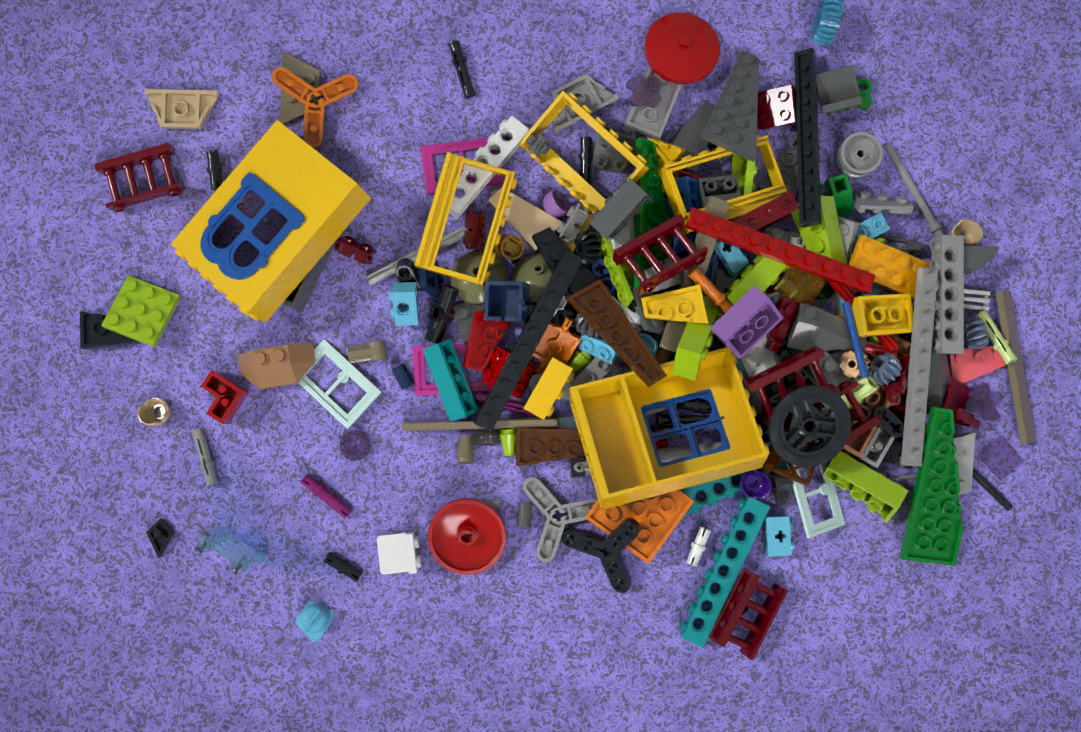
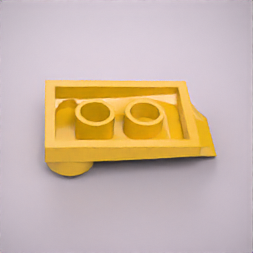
[852,293,914,338]

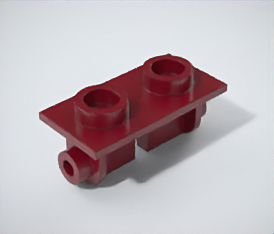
[463,210,485,250]
[335,235,377,265]

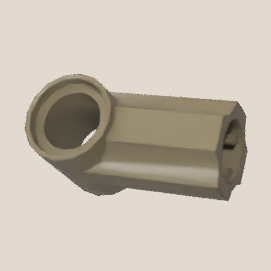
[348,340,388,364]

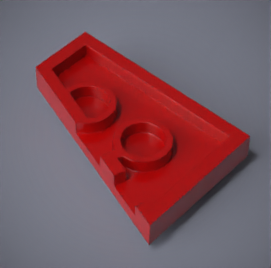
[463,311,511,371]

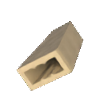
[488,187,562,252]

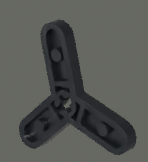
[561,518,641,593]

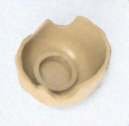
[950,219,983,246]
[138,397,171,427]

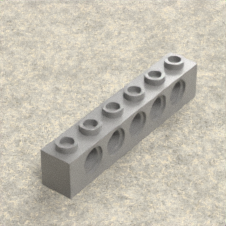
[930,235,964,354]

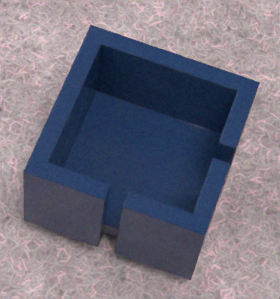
[484,281,530,322]

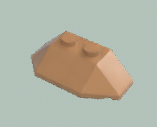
[238,343,316,389]

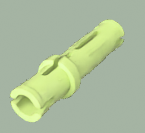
[975,310,1017,365]

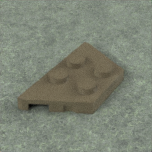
[280,52,321,125]

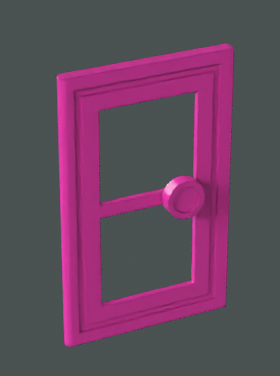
[421,137,505,194]
[413,344,492,396]

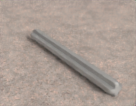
[366,226,469,285]

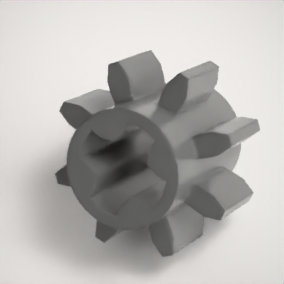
[527,133,551,157]

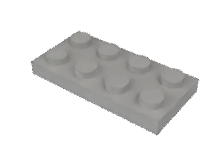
[624,66,682,140]

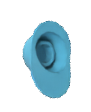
[295,601,333,642]

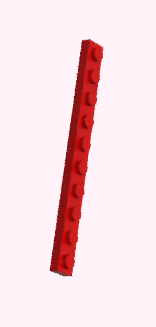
[685,207,875,294]

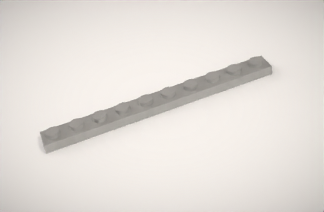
[901,268,938,466]

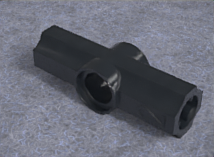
[425,284,459,344]

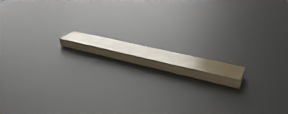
[659,196,729,352]
[995,291,1036,444]
[402,416,557,431]

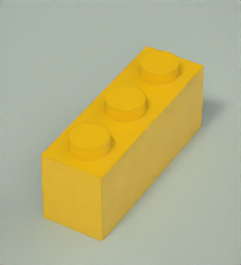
[524,357,574,420]

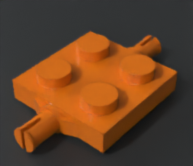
[532,317,581,374]

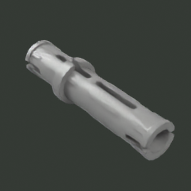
[191,427,219,486]

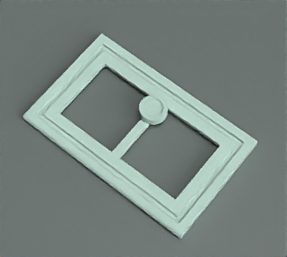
[298,339,382,429]
[786,462,845,538]

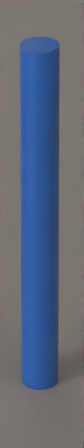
[842,301,869,379]

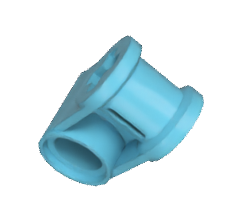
[714,240,749,276]

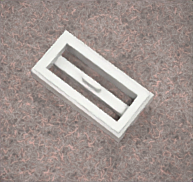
[964,289,990,311]

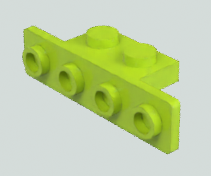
[730,154,758,196]
[600,235,634,308]

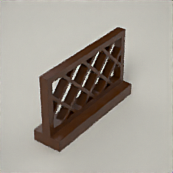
[762,417,822,487]

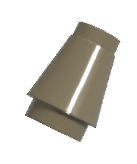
[456,435,475,464]

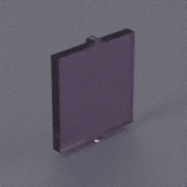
[978,435,1024,481]

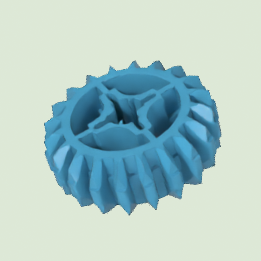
[811,0,844,46]

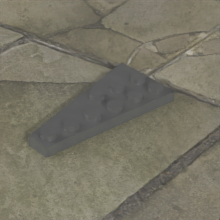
[701,50,759,162]

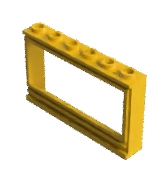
[518,91,649,213]
[659,135,787,235]
[414,152,518,286]

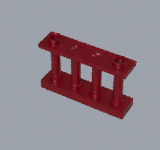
[94,143,185,212]
[722,191,799,250]
[613,214,708,296]
[744,345,840,427]
[785,380,880,446]
[708,568,788,660]

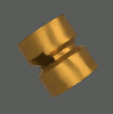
[493,233,524,260]

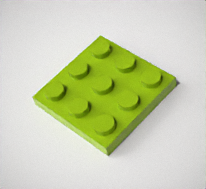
[101,275,181,348]

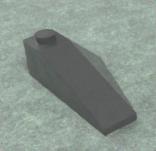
[668,101,715,174]

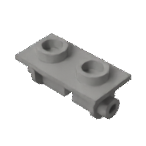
[557,203,589,244]

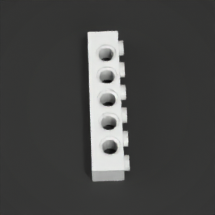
[449,116,530,219]

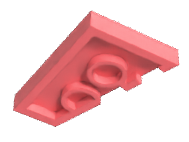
[948,346,1006,383]

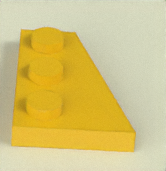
[641,284,709,324]

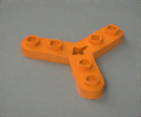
[272,67,358,148]

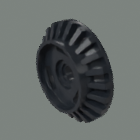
[768,385,851,467]

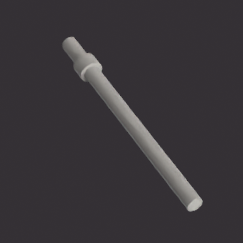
[884,143,944,236]

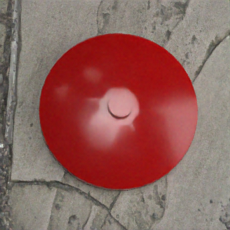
[644,13,720,85]
[428,498,506,575]

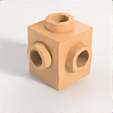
[839,350,871,378]

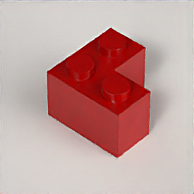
[200,370,249,424]

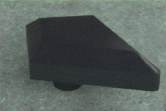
[146,518,175,558]

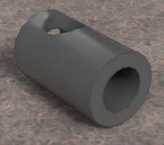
[517,502,533,527]

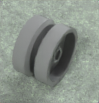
[834,132,883,180]

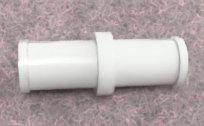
[686,526,711,567]

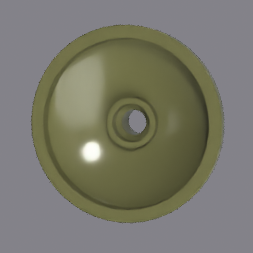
[450,250,508,305]
[512,252,552,303]

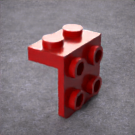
[481,346,536,398]

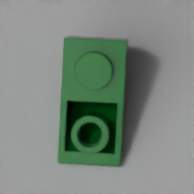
[823,173,853,217]

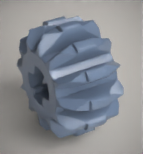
[964,317,989,349]
[868,352,902,386]

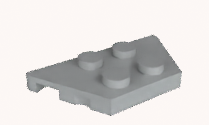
[552,74,619,134]

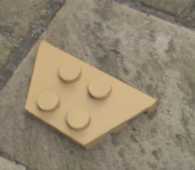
[144,89,220,130]

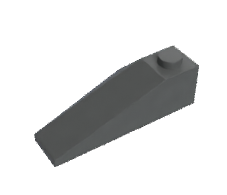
[787,303,867,352]
[926,354,952,413]

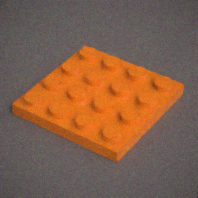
[585,490,694,564]

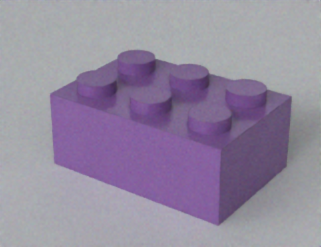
[710,286,783,360]

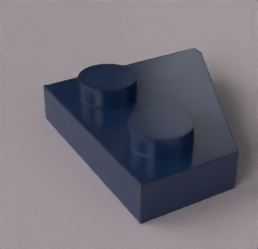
[419,260,444,298]

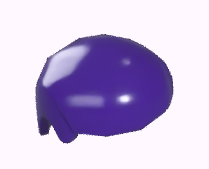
[739,469,772,499]

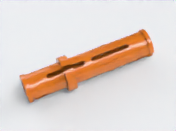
[687,267,733,314]

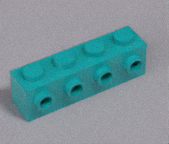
[422,339,478,422]

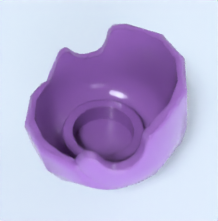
[543,189,569,218]

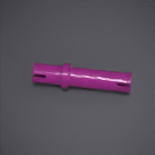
[475,391,532,417]
[300,473,353,519]

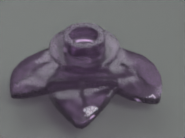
[625,76,661,108]
[966,383,1003,420]

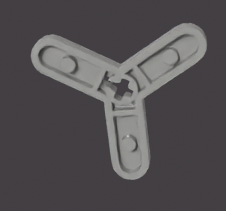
[529,357,612,427]
[523,477,598,562]

